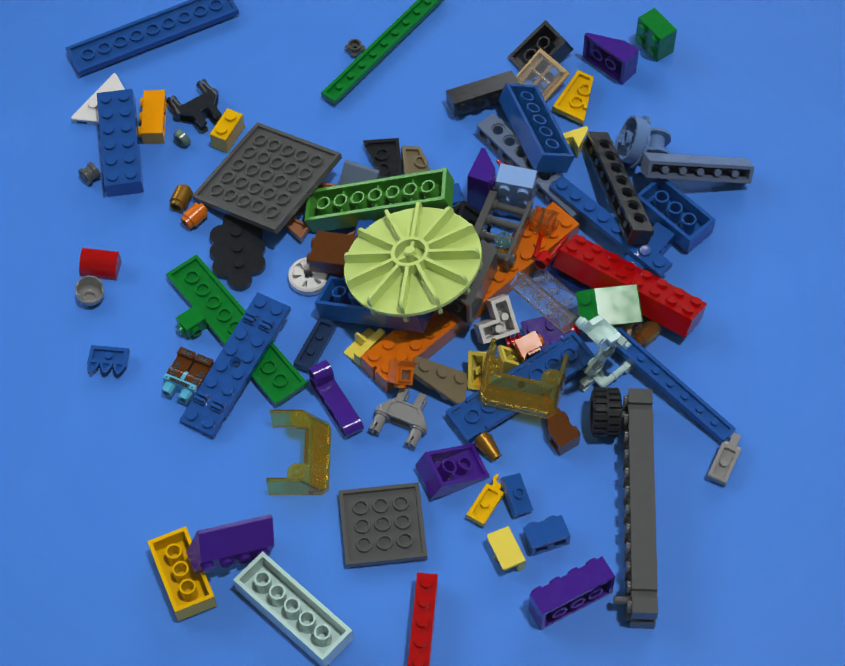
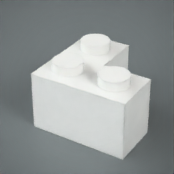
[473,294,520,344]

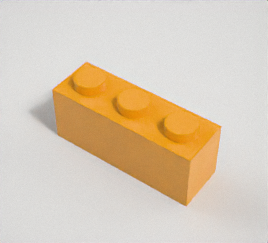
[138,90,167,144]

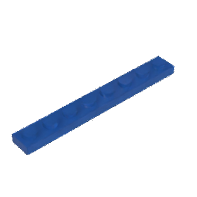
[549,175,673,278]
[615,326,736,444]

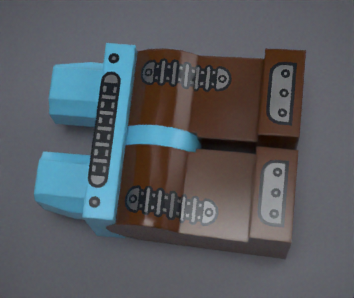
[161,346,214,405]

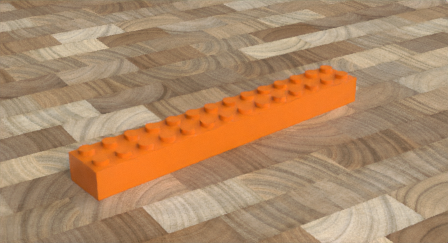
[360,202,580,393]

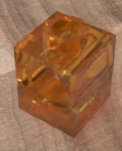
[529,206,559,237]

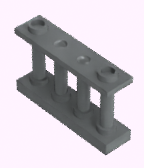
[474,190,535,272]

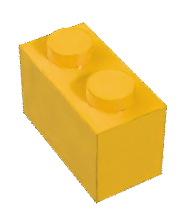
[210,108,245,153]

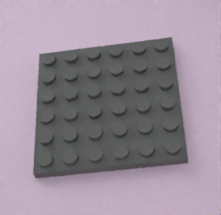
[192,122,342,235]

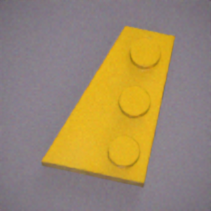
[552,70,594,125]

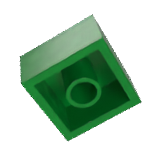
[635,8,677,62]

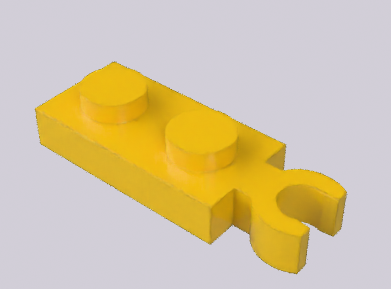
[466,474,504,527]

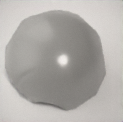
[75,275,104,306]

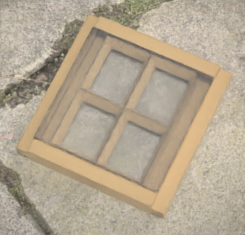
[516,48,570,101]

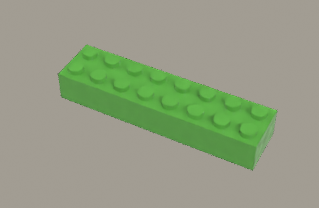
[304,168,454,233]

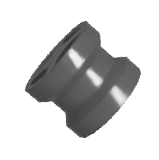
[78,162,101,185]

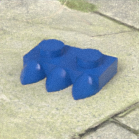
[87,345,130,375]

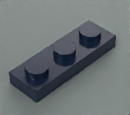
[293,317,337,372]

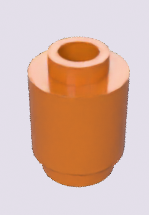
[180,203,208,229]

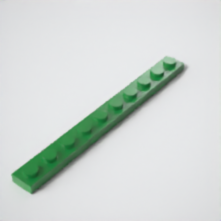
[321,0,443,105]

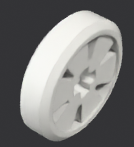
[288,257,328,296]

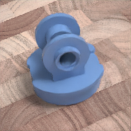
[616,115,671,169]

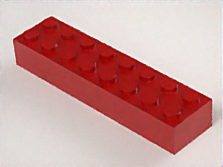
[553,234,707,338]

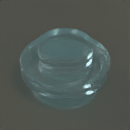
[494,231,513,249]

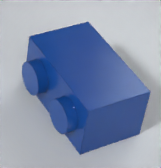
[523,515,571,557]

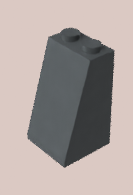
[442,239,498,326]

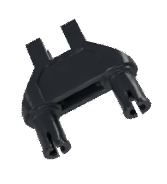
[166,79,222,134]

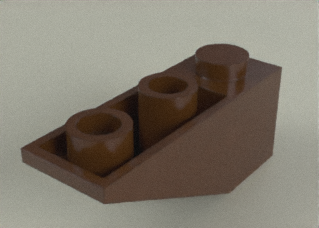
[543,392,581,456]

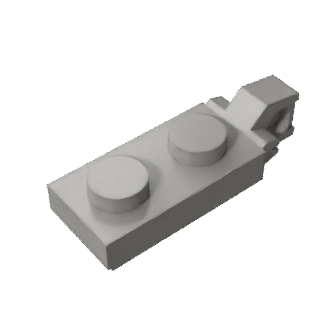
[707,433,741,486]

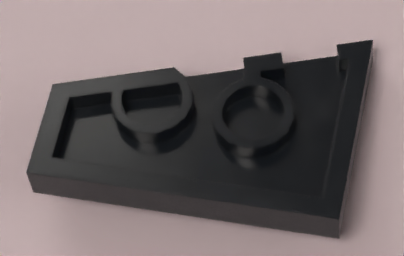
[363,138,402,178]

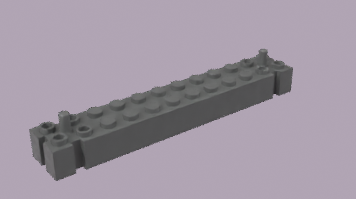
[613,388,658,629]

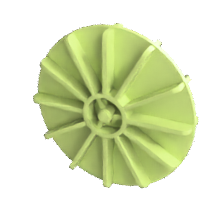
[344,202,482,322]

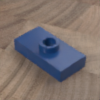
[500,473,533,517]

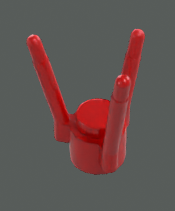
[532,233,569,270]

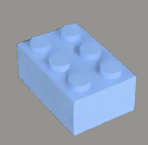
[494,164,537,219]

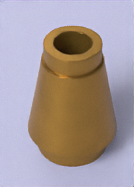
[474,431,501,462]

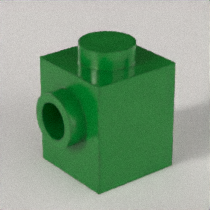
[176,305,208,340]

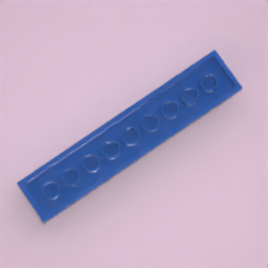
[66,0,239,76]

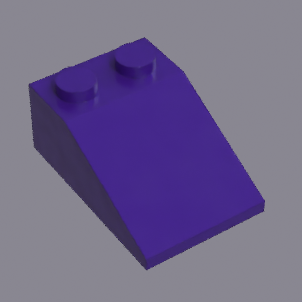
[582,33,639,85]
[415,443,490,499]

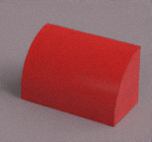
[79,248,122,281]

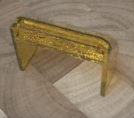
[480,338,569,418]
[266,409,331,495]

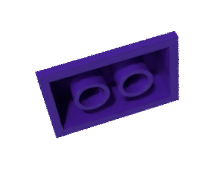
[467,148,497,212]

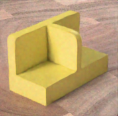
[344,328,386,367]
[487,526,526,571]

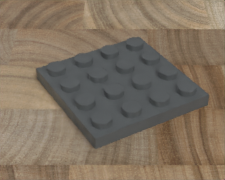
[339,482,428,568]

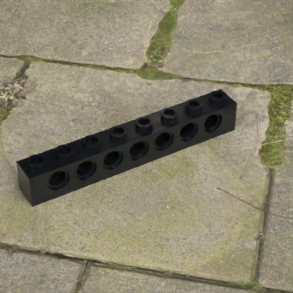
[583,131,654,245]

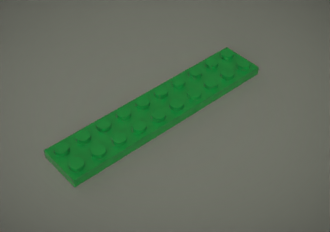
[166,254,308,407]

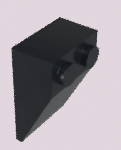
[508,20,574,79]

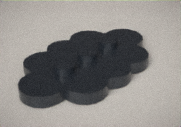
[210,214,266,291]

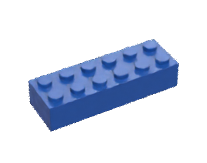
[498,83,575,173]
[97,89,144,197]
[315,276,434,333]

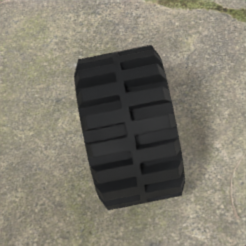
[590,387,622,437]

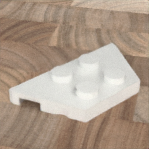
[71,73,125,125]

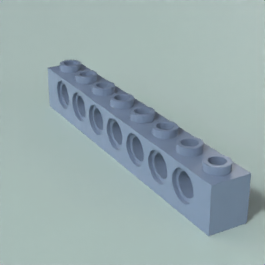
[477,113,584,222]

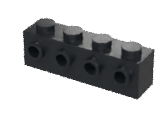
[446,70,520,117]

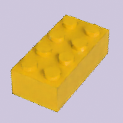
[147,526,217,621]

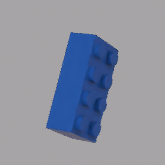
[637,178,716,253]

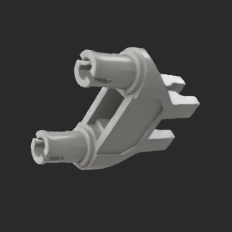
[368,387,427,450]

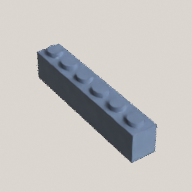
[640,152,755,184]

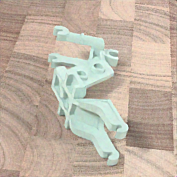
[575,314,634,392]

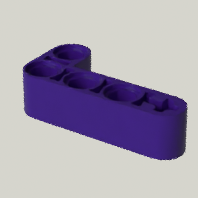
[308,360,364,438]

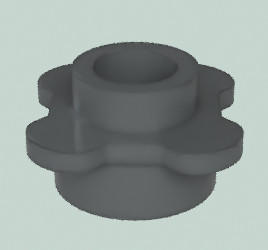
[344,39,365,57]

